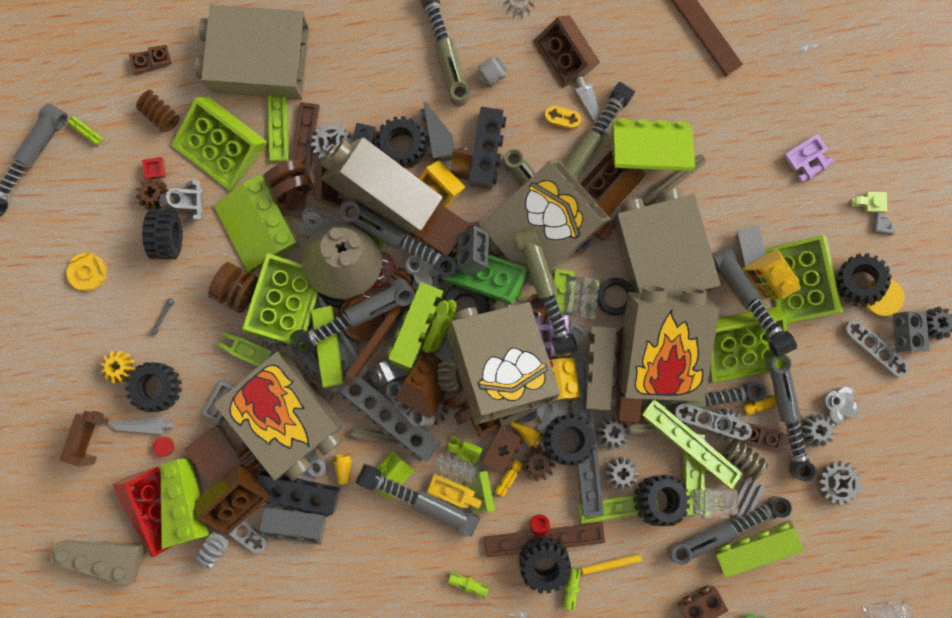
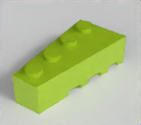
[386,282,443,372]
[161,458,209,549]

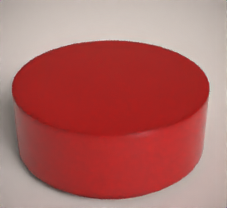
[153,437,175,457]
[530,514,550,536]

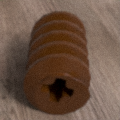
[136,90,180,132]

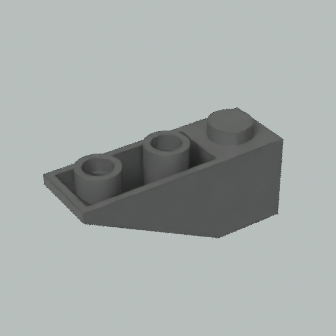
[421,102,455,163]

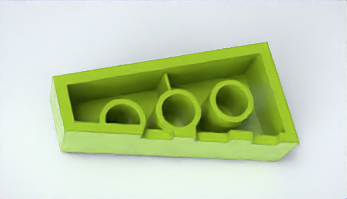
[716,520,804,578]

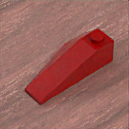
[112,466,170,557]

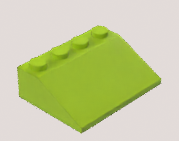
[171,96,267,191]
[610,118,695,171]
[214,174,300,273]
[765,235,844,324]
[241,253,318,345]
[709,307,789,383]

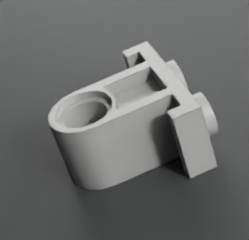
[159,180,203,223]
[367,361,410,389]

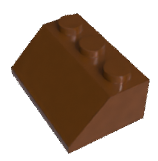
[533,15,600,88]
[580,149,646,216]
[395,351,446,419]
[195,464,270,535]

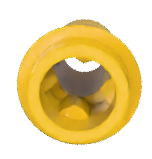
[332,454,352,484]

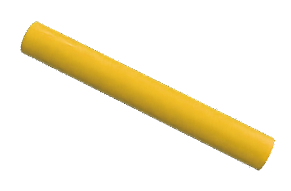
[582,554,642,575]

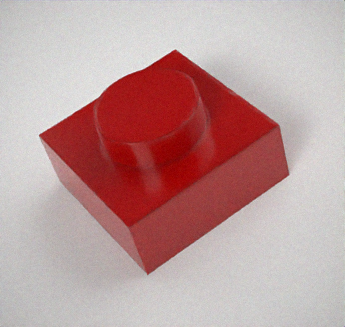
[142,157,166,180]

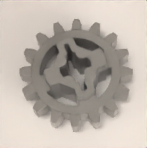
[311,122,352,160]
[817,461,864,505]

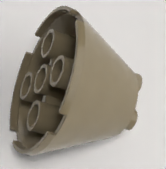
[302,222,382,299]

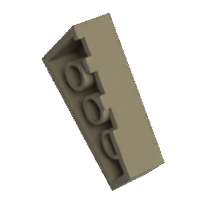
[585,326,617,411]
[50,540,146,586]

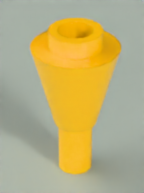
[509,420,543,449]

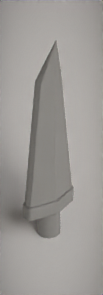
[574,76,609,137]
[107,415,175,435]

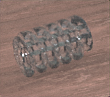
[436,450,480,486]

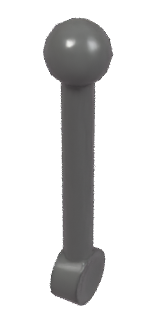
[151,298,174,336]

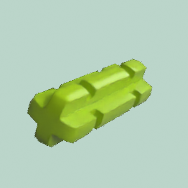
[68,116,103,146]

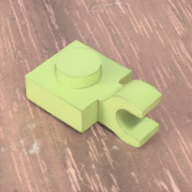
[851,192,887,213]

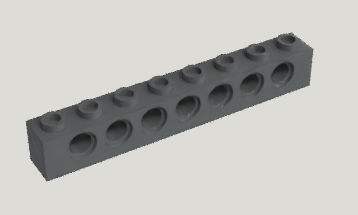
[302,355,442,462]

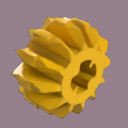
[100,350,136,384]

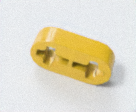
[545,106,581,130]

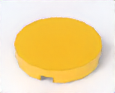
[66,253,107,292]
[866,279,904,317]

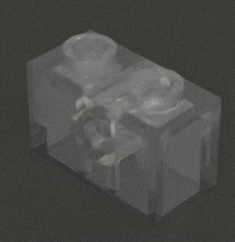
[693,488,738,519]

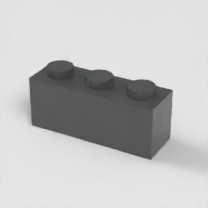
[259,506,326,545]

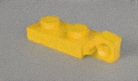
[427,473,483,509]

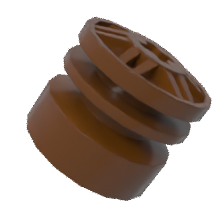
[208,262,258,313]

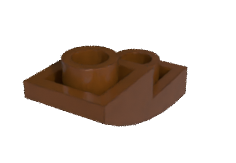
[129,45,172,75]
[451,148,473,180]
[741,422,784,452]

